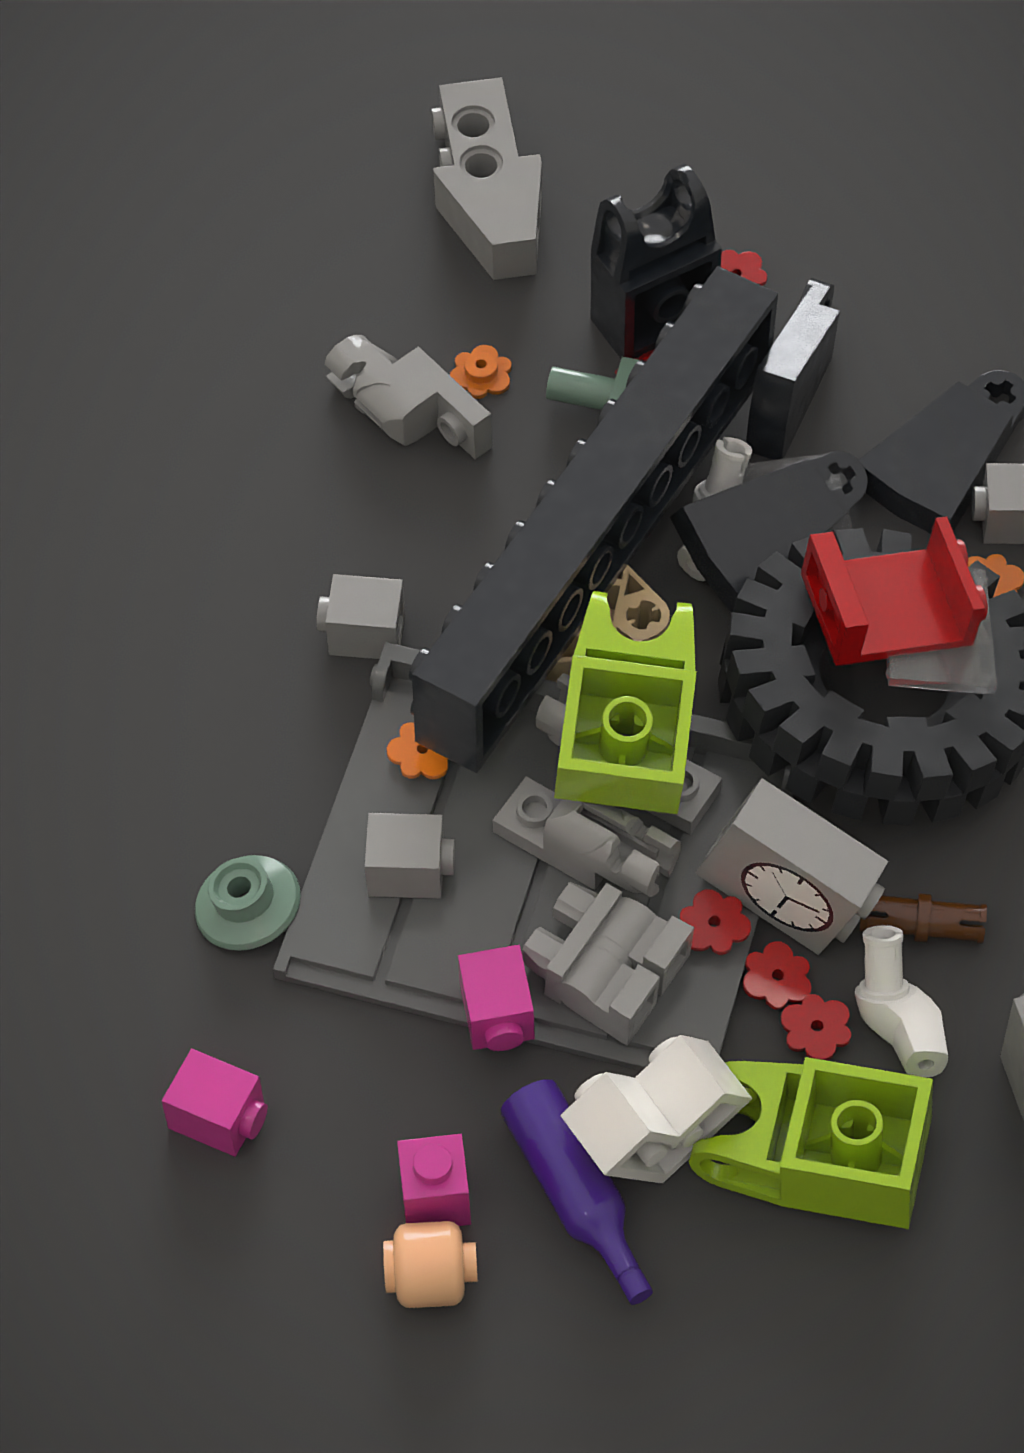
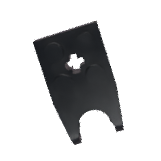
[590,163,722,359]

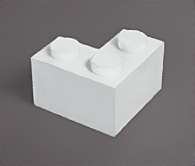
[560,1035,753,1184]

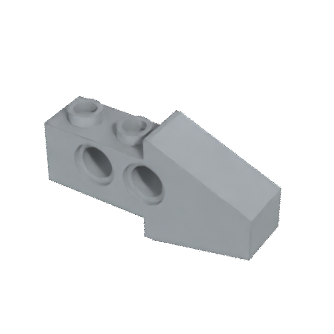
[431,77,542,280]

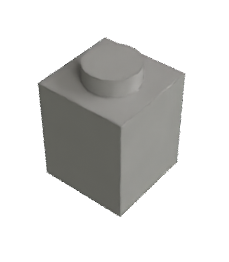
[972,463,1024,544]
[317,574,405,659]
[364,813,455,898]

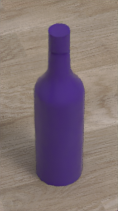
[500,1079,653,1305]

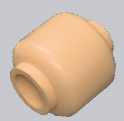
[383,1221,478,1308]

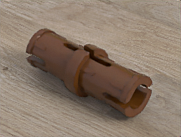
[859,893,987,944]

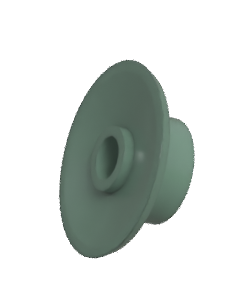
[195,855,301,951]

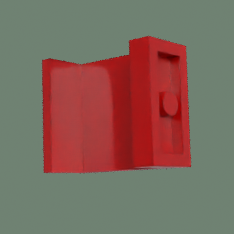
[801,516,988,666]

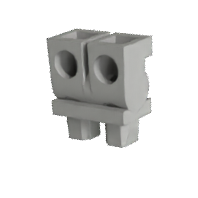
[522,882,694,1046]

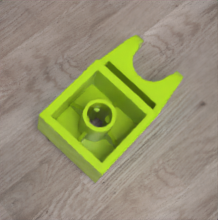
[554,591,697,814]
[688,1057,933,1229]

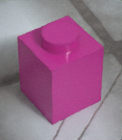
[458,944,535,1051]
[162,1048,268,1157]
[397,1133,471,1226]

